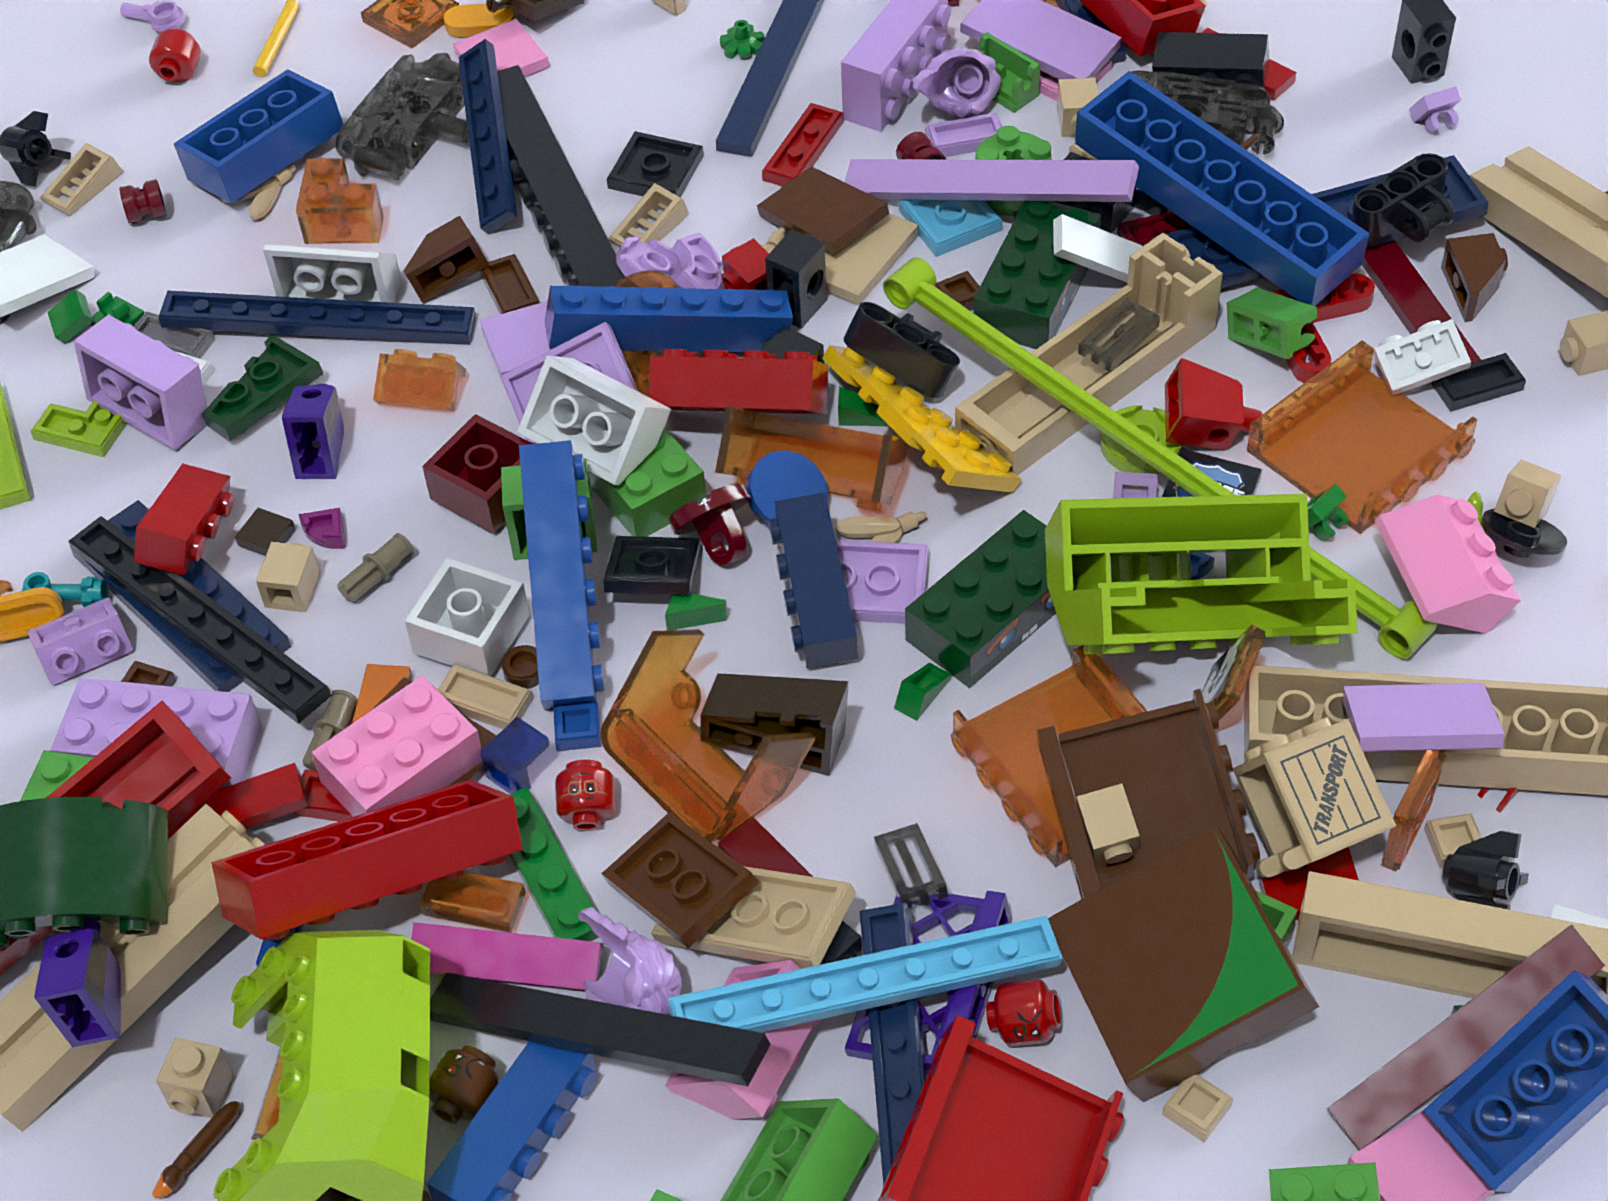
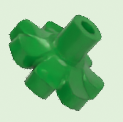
[720,20,765,58]

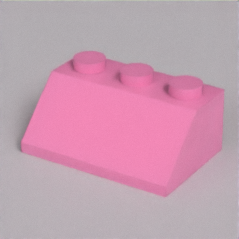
[1374,494,1521,633]
[665,959,821,1119]

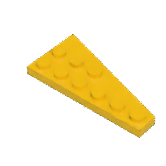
[822,345,1022,493]

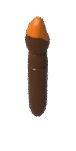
[152,1101,240,1198]

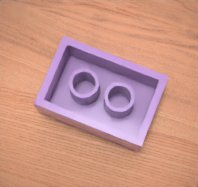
[74,314,206,450]

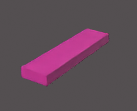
[411,922,603,990]

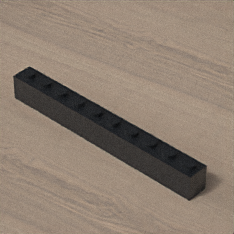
[497,65,632,287]

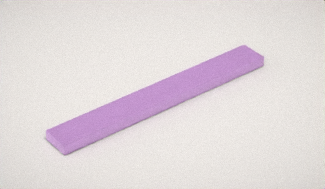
[845,159,1139,202]

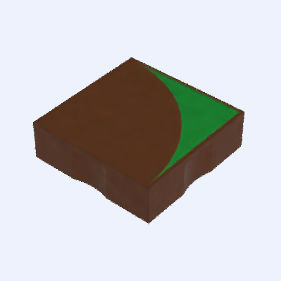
[1048,824,1320,1102]

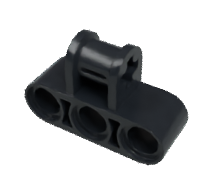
[1351,153,1454,242]
[843,302,960,398]

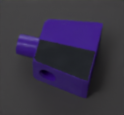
[282,383,344,479]
[34,921,121,1048]

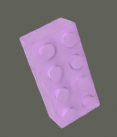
[841,0,951,132]
[50,678,262,790]

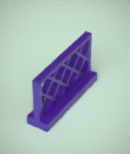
[844,886,1012,1070]

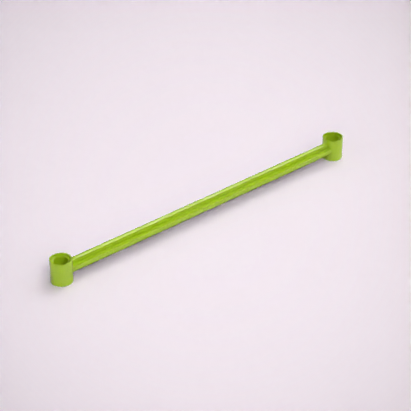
[883,257,1437,659]

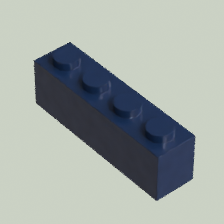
[768,493,858,668]

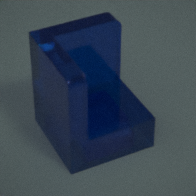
[480,717,549,794]

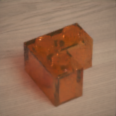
[295,158,384,244]

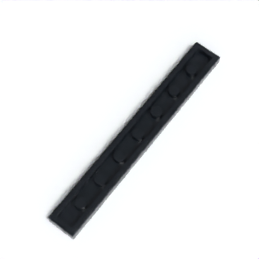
[68,516,331,724]
[430,972,771,1087]

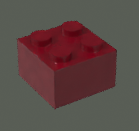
[422,414,533,533]

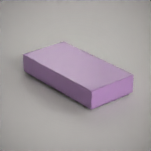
[925,113,1002,157]

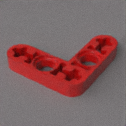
[1272,273,1375,385]

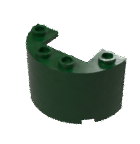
[0,797,168,948]

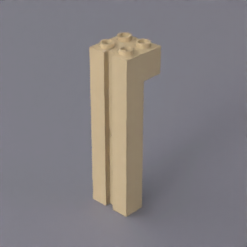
[1469,146,1608,298]
[955,233,1223,475]
[0,804,265,1132]
[1292,871,1608,999]

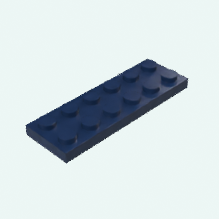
[70,500,291,692]

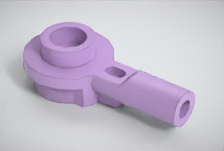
[120,1,185,32]

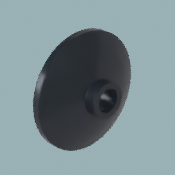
[1481,508,1567,558]

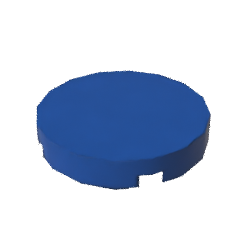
[745,450,828,527]

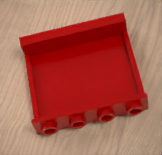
[878,1015,1124,1201]

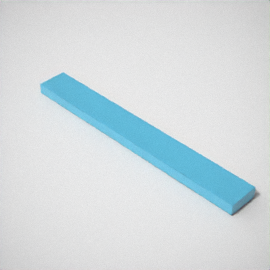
[668,916,1063,1033]

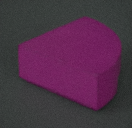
[298,508,345,549]

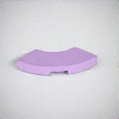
[671,233,723,289]

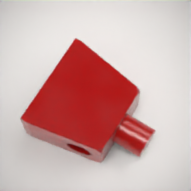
[1165,358,1263,450]

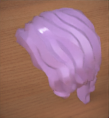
[912,47,1001,119]
[578,907,682,1015]

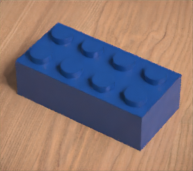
[173,69,345,204]
[1423,970,1608,1193]

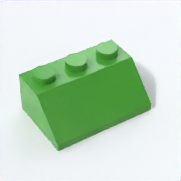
[720,1098,878,1201]

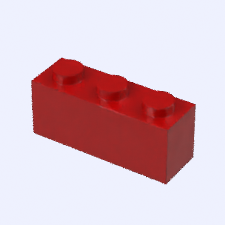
[134,463,234,575]

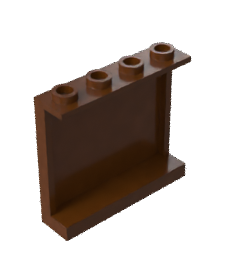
[1037,688,1260,899]

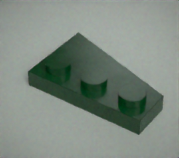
[202,334,323,441]

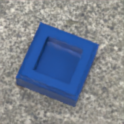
[553,702,601,751]

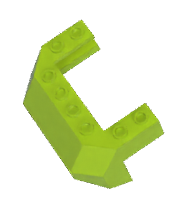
[1045,494,1358,654]
[213,930,430,1201]

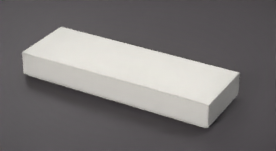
[1053,214,1143,282]

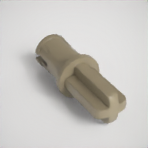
[337,533,414,602]
[302,690,358,771]

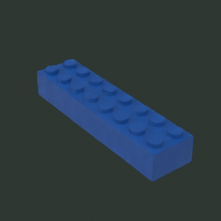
[1075,71,1369,306]

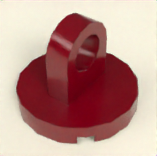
[669,483,751,565]

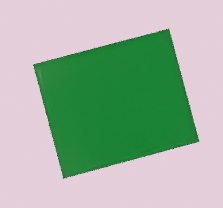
[838,386,889,426]
[665,593,728,631]
[894,662,952,721]

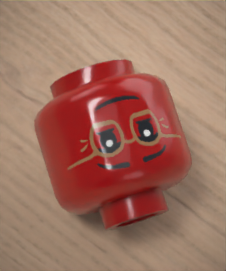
[555,759,616,831]

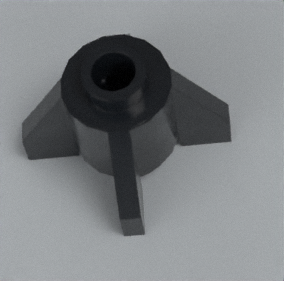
[0,111,71,187]
[1443,830,1529,910]

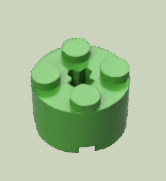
[975,126,1052,216]

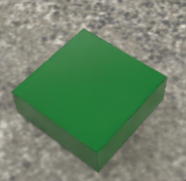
[47,289,93,344]

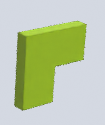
[30,401,127,457]

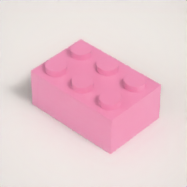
[311,675,484,817]

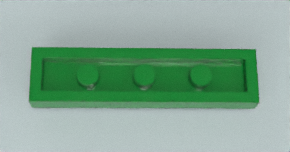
[509,787,599,941]

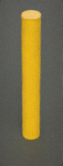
[253,0,299,77]

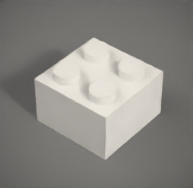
[404,558,530,676]

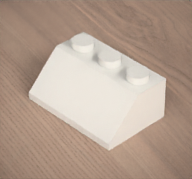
[263,244,402,303]
[517,355,671,485]

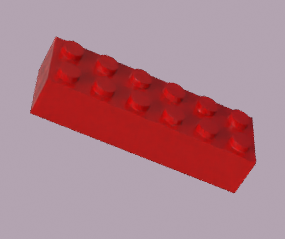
[211,780,523,941]

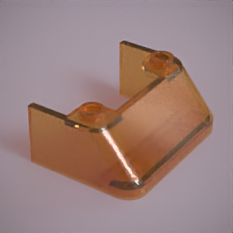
[715,406,909,512]
[601,629,816,842]

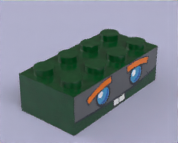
[973,201,1101,349]
[905,510,1056,689]

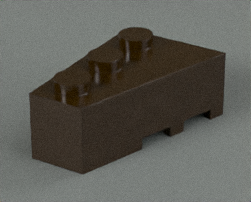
[700,673,849,776]

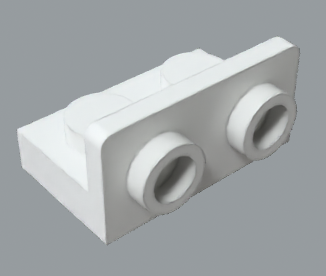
[1373,319,1471,396]

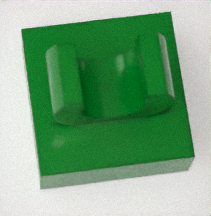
[90,292,148,330]
[1307,483,1349,541]

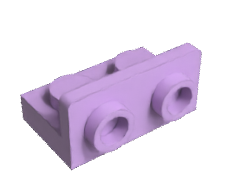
[27,597,133,685]

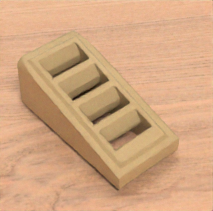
[40,143,122,216]
[608,183,689,248]

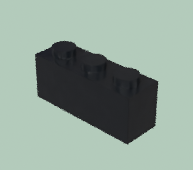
[1152,32,1269,94]

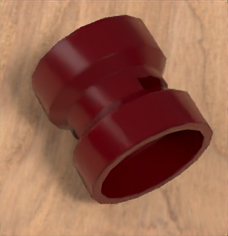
[896,132,947,160]
[119,179,167,224]

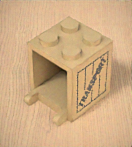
[1233,717,1396,878]

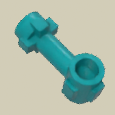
[22,572,108,607]

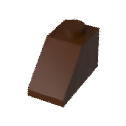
[403,216,489,303]
[1441,233,1508,322]

